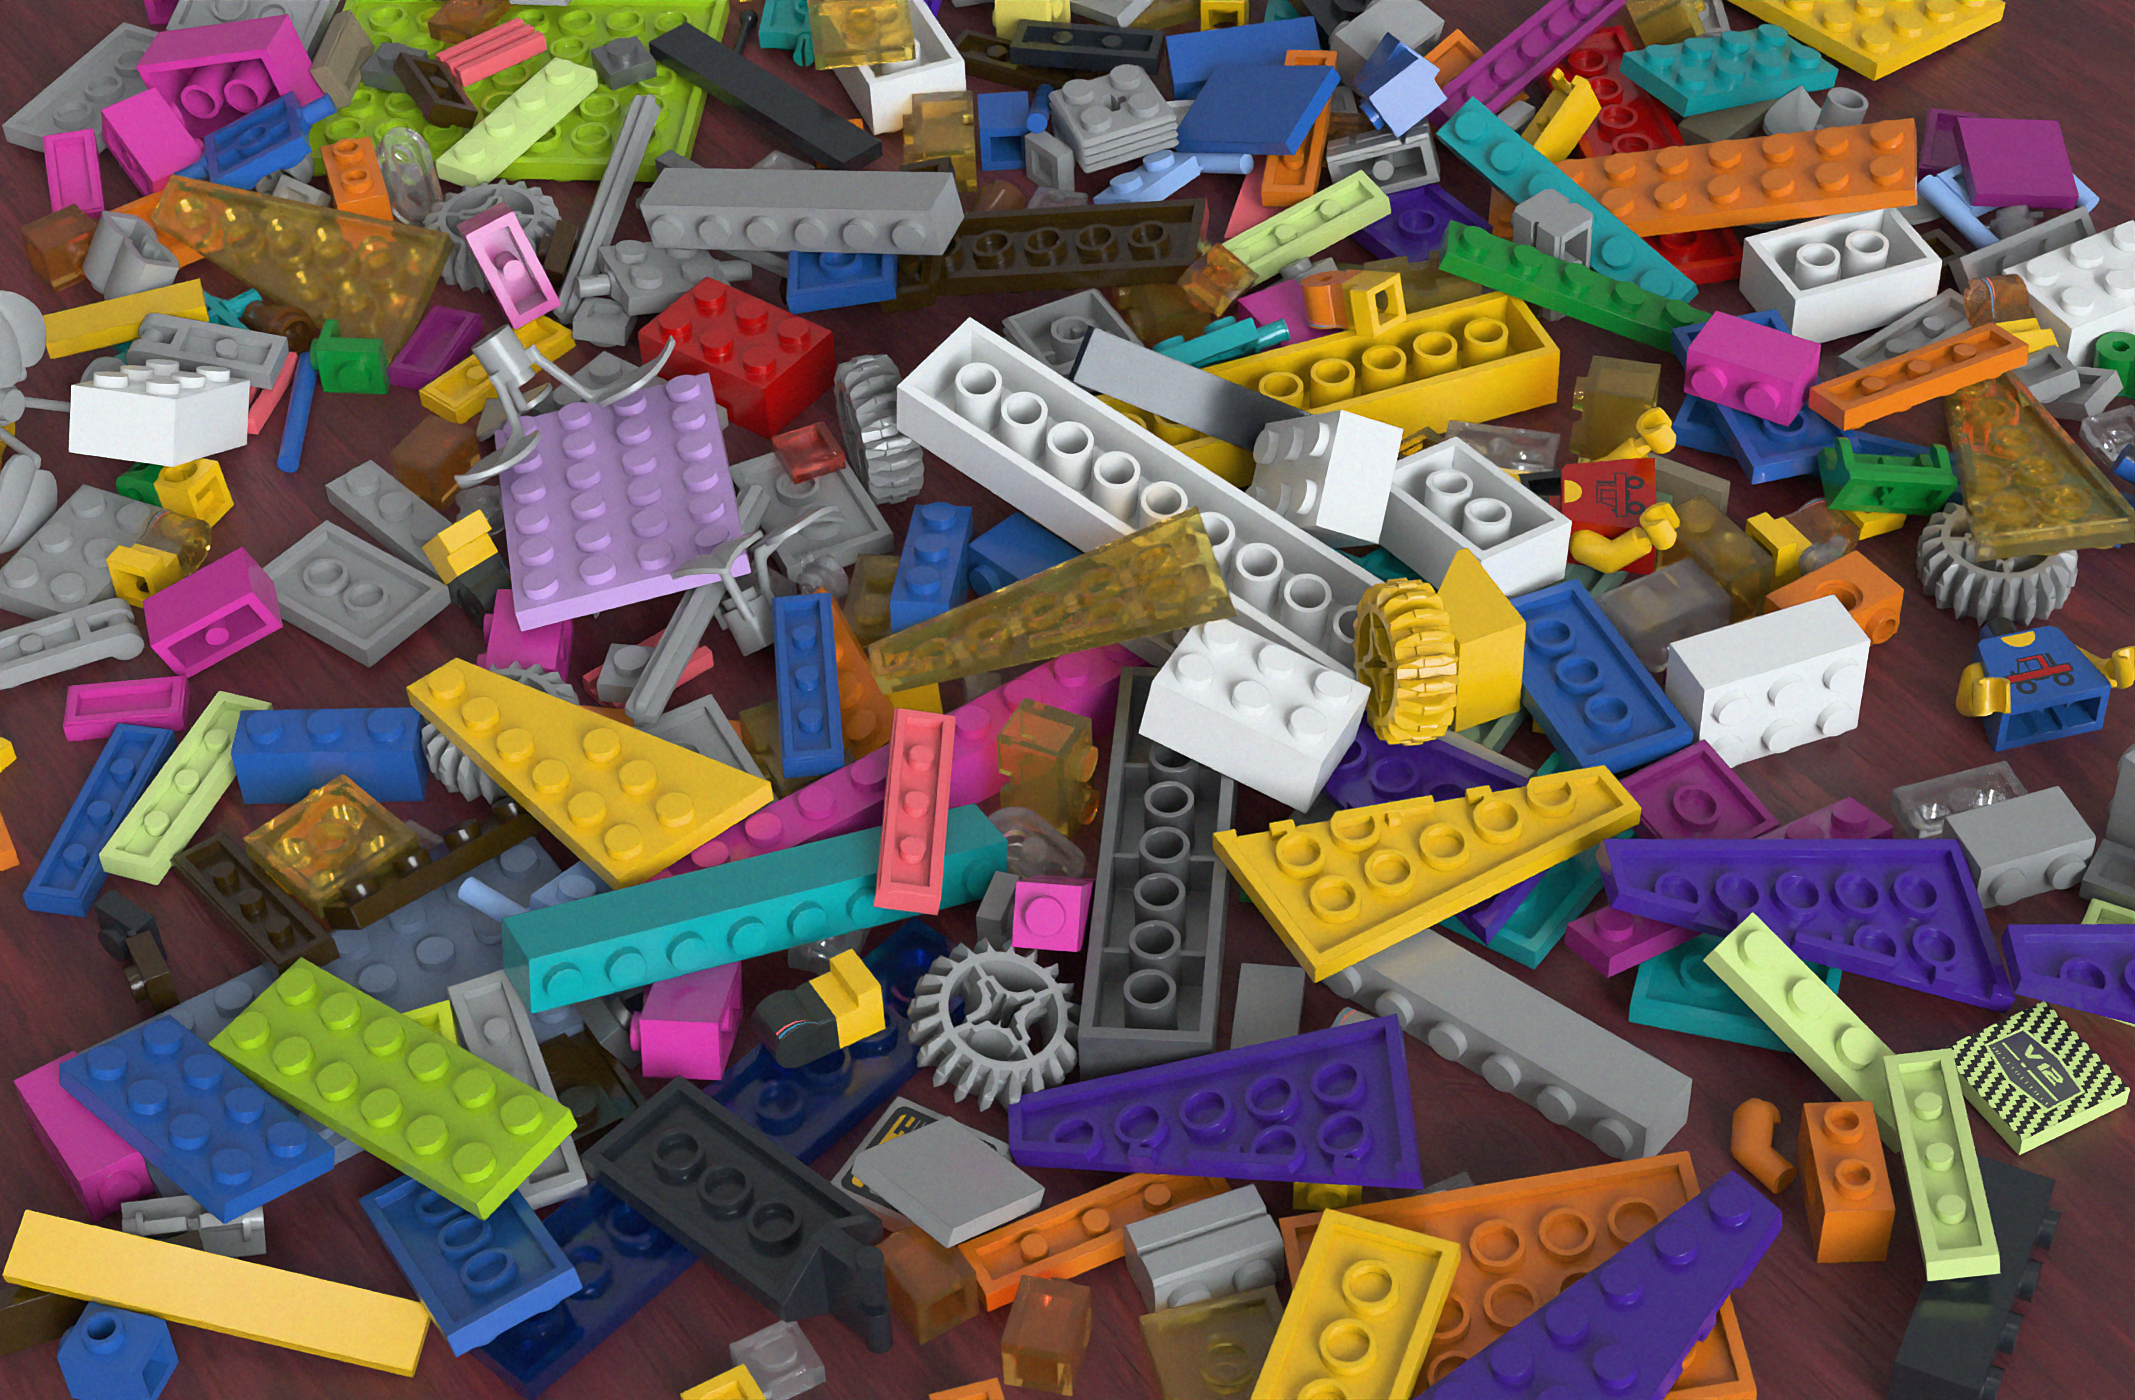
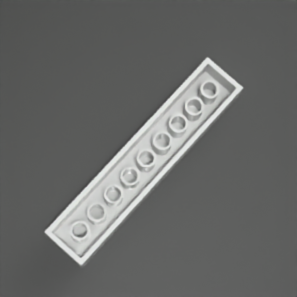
[897,317,1385,681]

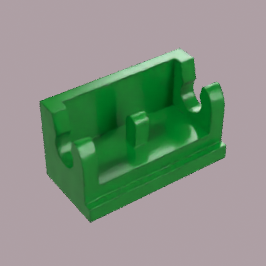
[1817,437,1958,516]

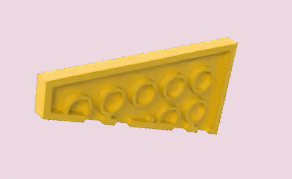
[406,658,774,890]
[1212,765,1642,983]

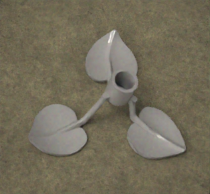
[1745,86,1943,229]
[0,290,126,554]
[454,324,676,489]
[593,506,846,656]

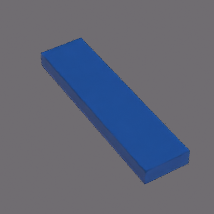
[772,593,845,779]
[23,723,178,918]

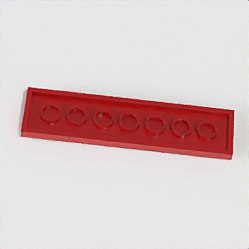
[1538,25,1743,285]

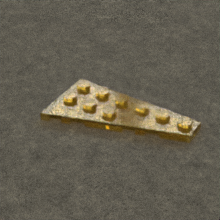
[151,174,454,367]
[1942,370,2135,562]
[868,506,1237,695]

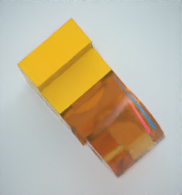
[1963,273,2059,380]
[1742,497,1860,592]

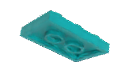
[1628,933,1842,1054]

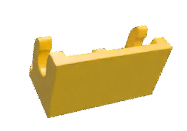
[1521,68,1602,162]

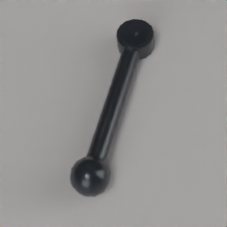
[733,9,758,55]

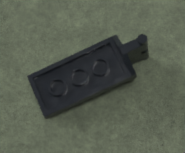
[581,1075,894,1354]

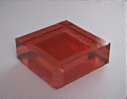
[772,421,846,485]

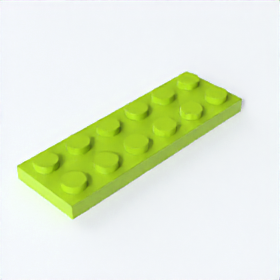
[208,957,578,1221]

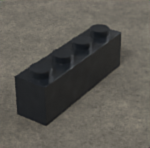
[1887,1154,2062,1400]

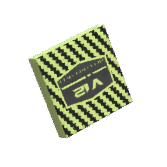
[1942,1001,2130,1155]

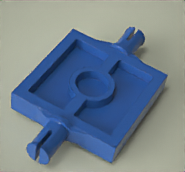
[174,91,338,199]

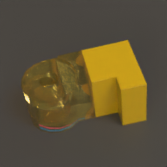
[106,510,212,608]

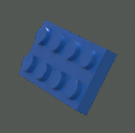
[1671,309,1862,485]
[1509,578,1694,774]
[59,1014,335,1224]
[358,1174,583,1358]

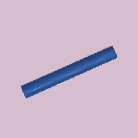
[1026,84,1055,133]
[277,352,318,473]

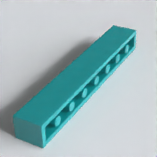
[501,803,1008,1014]

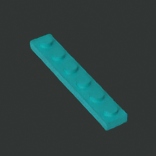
[1436,96,1699,304]

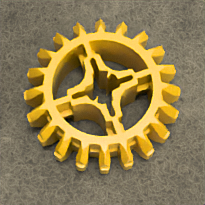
[1352,578,1460,746]

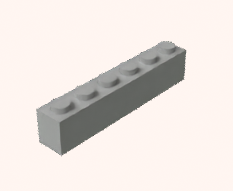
[640,168,964,255]
[1320,928,1692,1161]

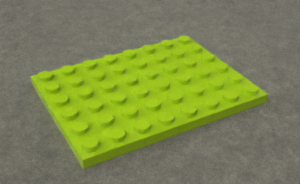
[308,0,730,183]

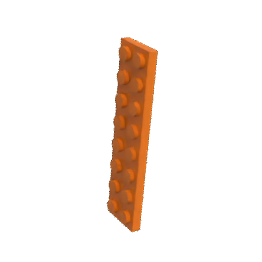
[1488,118,1917,242]

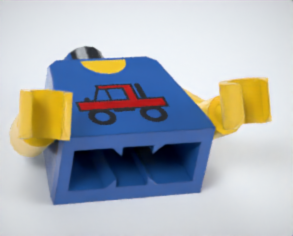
[1956,617,2135,752]

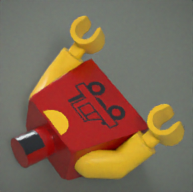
[1537,407,1680,575]

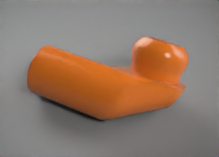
[1730,1098,1797,1194]

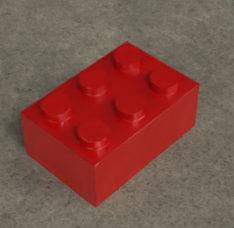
[637,276,836,440]

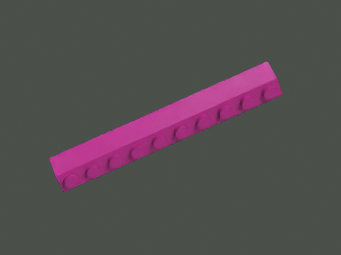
[614,626,1157,891]

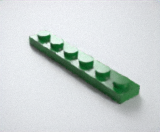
[1438,220,1712,355]

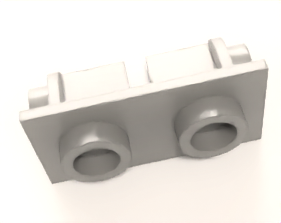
[121,1195,267,1258]

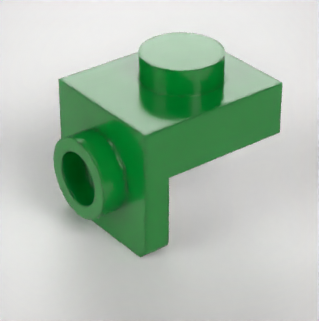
[310,319,390,394]

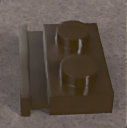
[538,1023,647,1156]

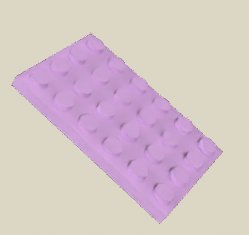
[494,373,751,632]

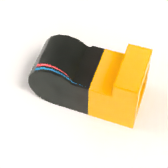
[421,509,512,630]
[750,948,886,1068]

